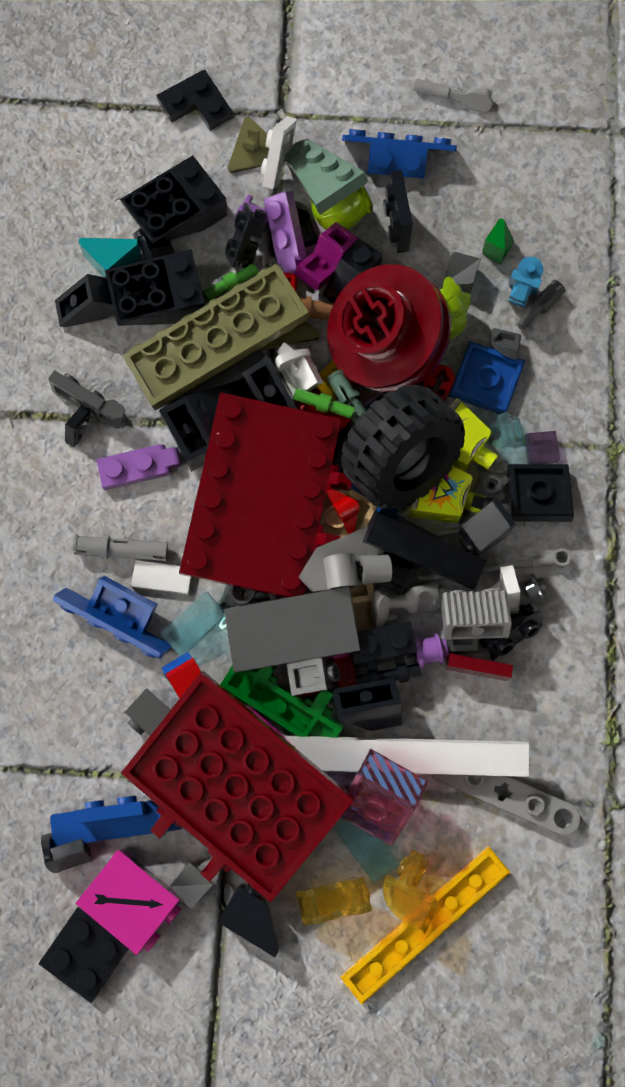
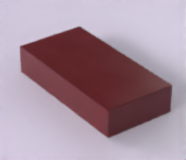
[445,654,513,681]

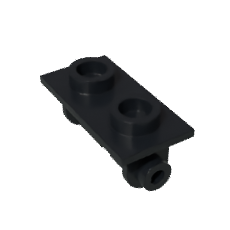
[225,202,268,268]
[478,603,543,661]

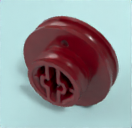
[327,264,451,393]

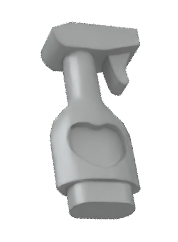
[370,584,445,628]

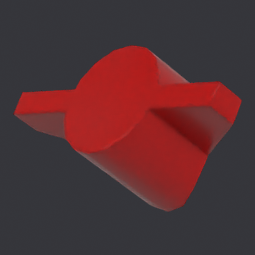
[326,489,360,534]

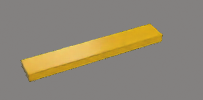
[340,846,511,1005]

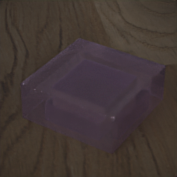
[524,431,560,464]

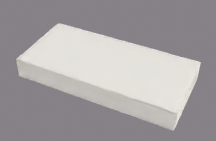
[131,560,192,595]

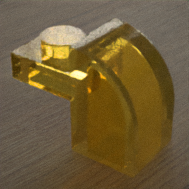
[383,849,439,934]
[296,877,372,925]

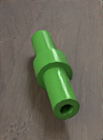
[203,263,259,302]
[293,388,355,419]

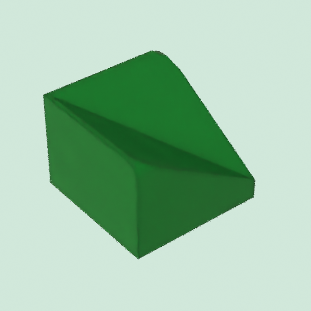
[482,218,514,264]

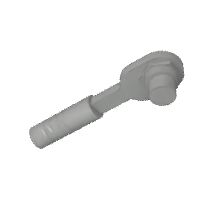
[414,79,493,112]

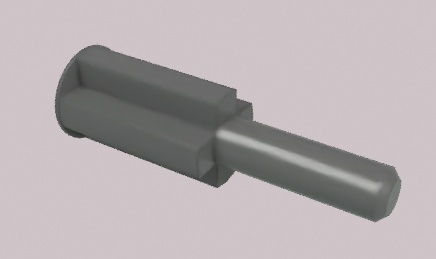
[517,280,566,329]

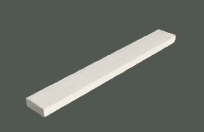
[285,736,529,777]

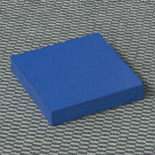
[449,341,525,417]

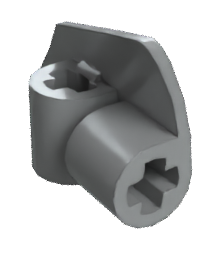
[298,526,392,592]

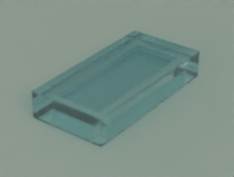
[160,591,225,656]
[335,813,400,884]

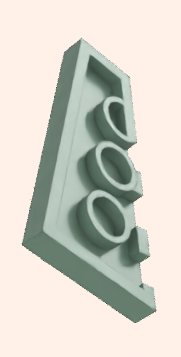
[285,139,368,215]

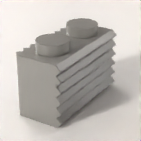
[441,589,512,640]

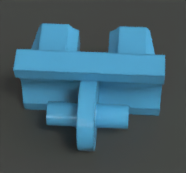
[508,256,544,308]

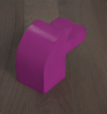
[294,222,358,291]

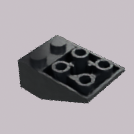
[120,155,227,245]
[105,249,206,326]
[159,379,254,472]

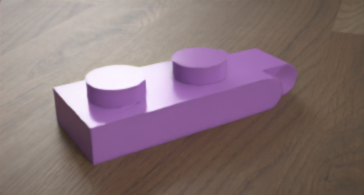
[264,191,306,274]
[96,444,182,491]

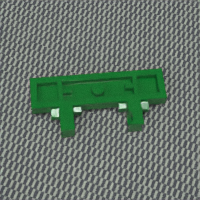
[220,665,344,738]

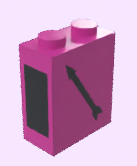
[75,849,182,955]

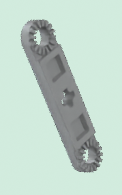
[430,774,580,835]

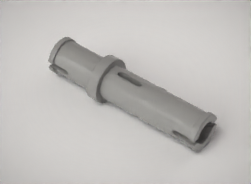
[73,535,168,562]

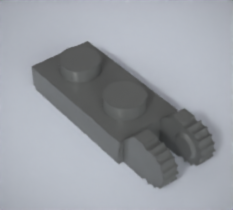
[48,370,127,429]

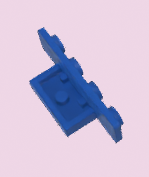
[342,129,457,179]
[52,575,172,659]
[50,796,182,847]

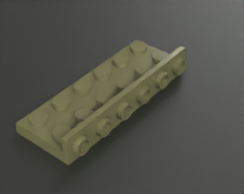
[122,264,311,411]

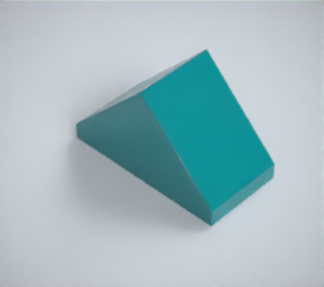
[78,238,142,278]

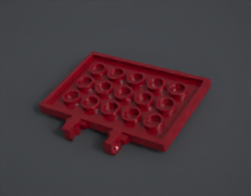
[179,392,352,598]
[121,671,355,903]

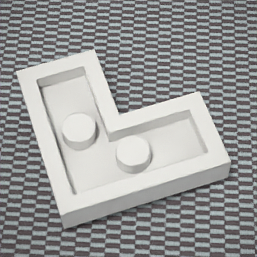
[260,116,298,189]

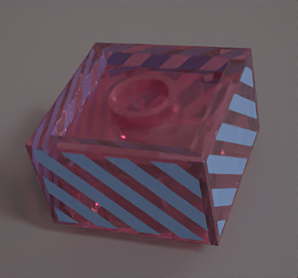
[341,748,428,846]

